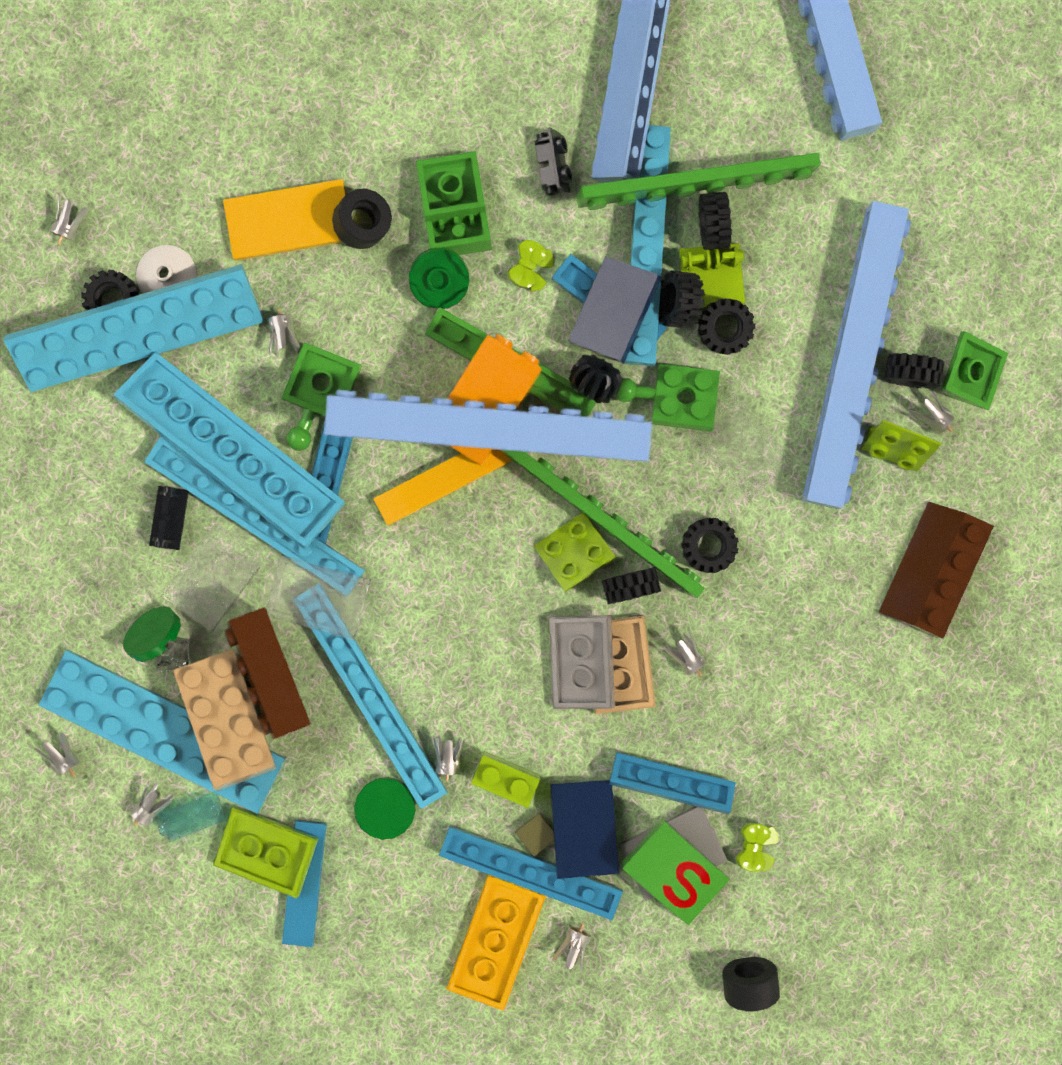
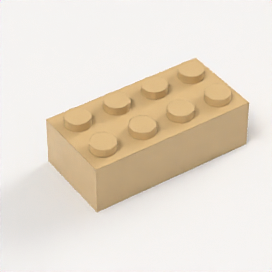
[173,649,277,791]

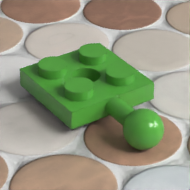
[281,342,362,451]
[615,363,720,432]

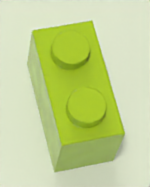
[471,751,540,808]

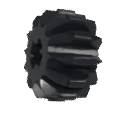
[568,355,623,404]

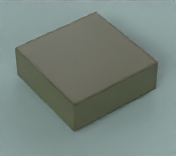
[515,812,554,857]

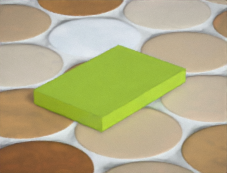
[213,806,319,898]

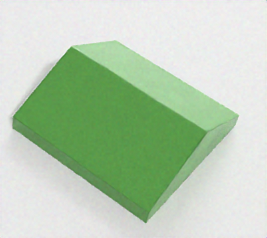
[942,331,1008,410]

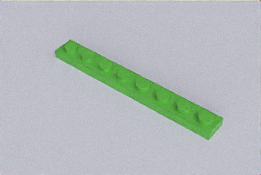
[576,153,821,210]
[500,450,705,598]

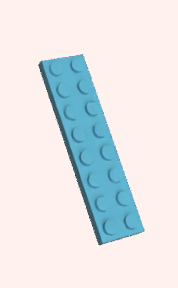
[4,264,264,392]
[113,352,345,550]
[38,650,286,814]

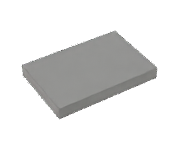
[549,615,615,709]
[618,806,728,901]

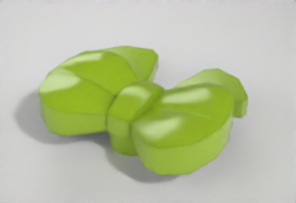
[507,240,554,292]
[736,822,779,872]

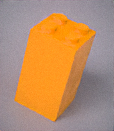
[448,334,542,466]

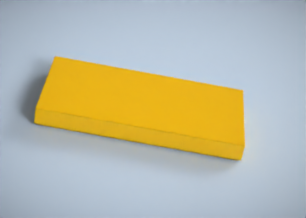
[223,179,346,261]
[446,874,546,1011]

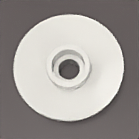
[136,245,197,294]

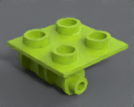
[679,243,745,308]
[861,420,941,472]
[534,513,616,592]

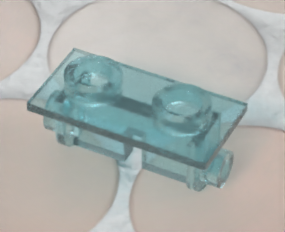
[158,792,227,842]

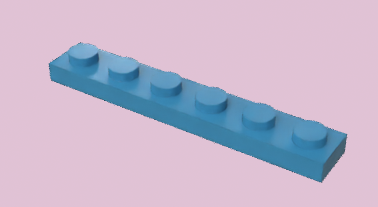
[439,825,623,920]

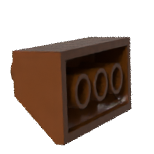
[878,502,994,639]
[224,607,311,739]

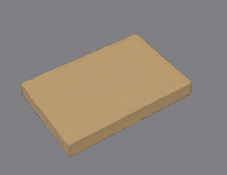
[594,615,656,715]

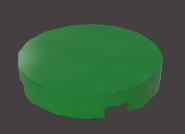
[409,247,469,309]
[123,606,181,662]
[354,777,416,840]

